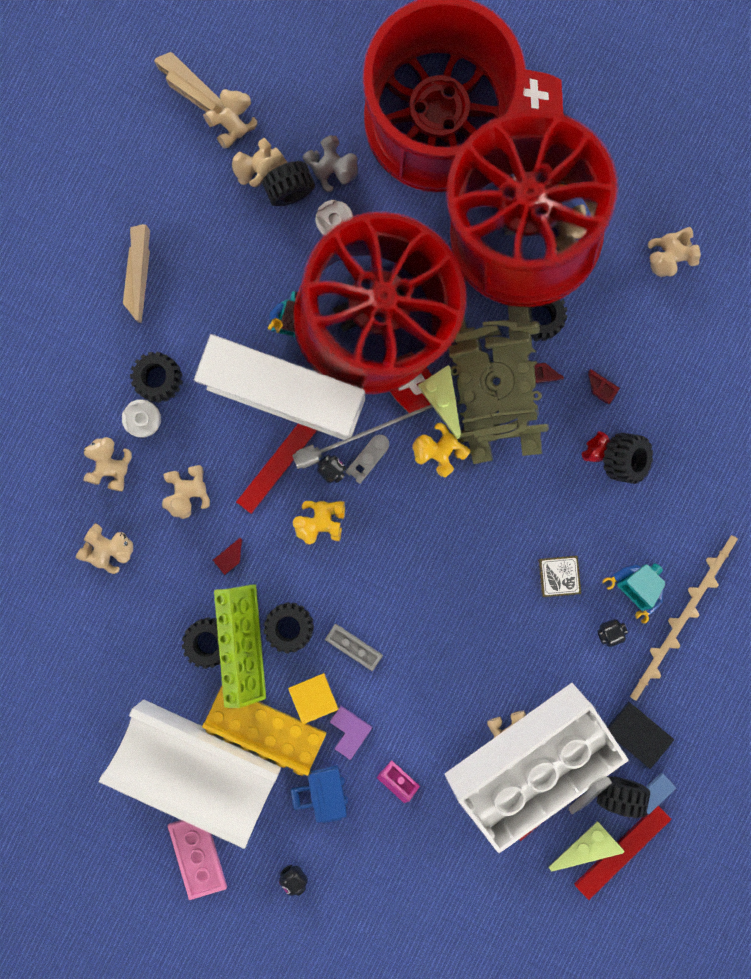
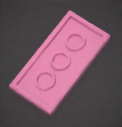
[168,820,227,900]

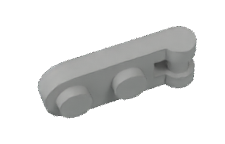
[345,435,389,484]

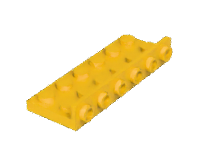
[202,686,327,776]

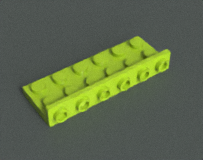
[214,584,266,708]

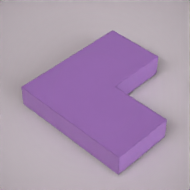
[330,705,372,760]

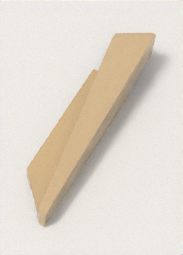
[154,52,224,114]
[123,224,150,323]

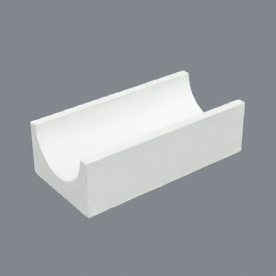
[194,334,365,440]
[445,683,629,853]
[99,699,281,849]

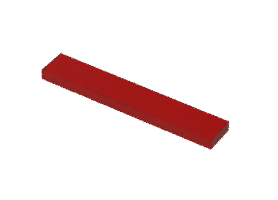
[236,423,317,514]
[574,806,672,900]

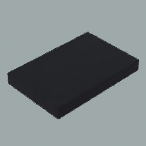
[607,701,675,769]

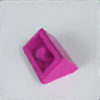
[377,761,420,803]

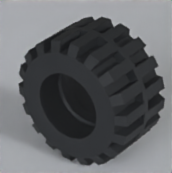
[262,161,315,206]
[529,300,568,341]
[130,352,183,403]
[603,433,653,484]
[264,602,314,653]
[182,617,220,669]
[597,776,651,818]

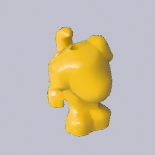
[412,422,471,478]
[293,501,345,544]

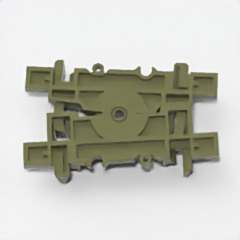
[449,305,549,464]

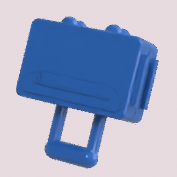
[290,766,348,823]

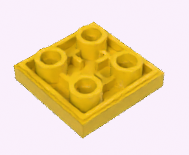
[288,673,339,725]

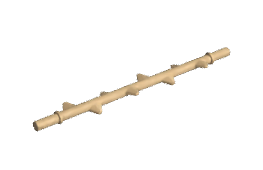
[630,535,738,701]

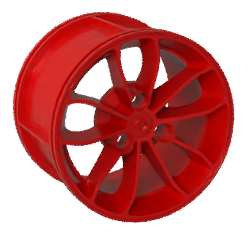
[363,0,526,192]
[447,110,617,307]
[293,212,466,394]

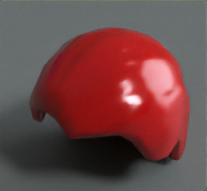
[581,431,610,462]

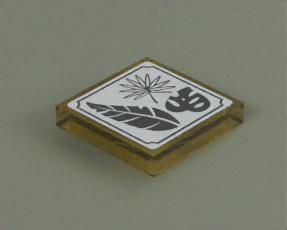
[539,555,581,597]

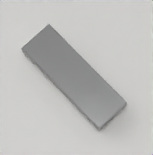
[325,623,383,672]
[568,777,612,815]

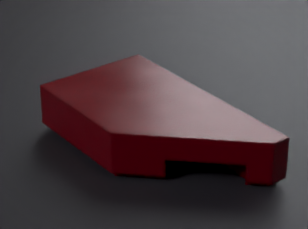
[534,363,564,384]
[588,369,620,405]
[213,538,243,575]

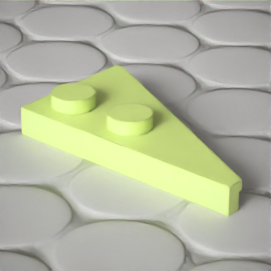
[418,365,461,439]
[548,821,625,871]

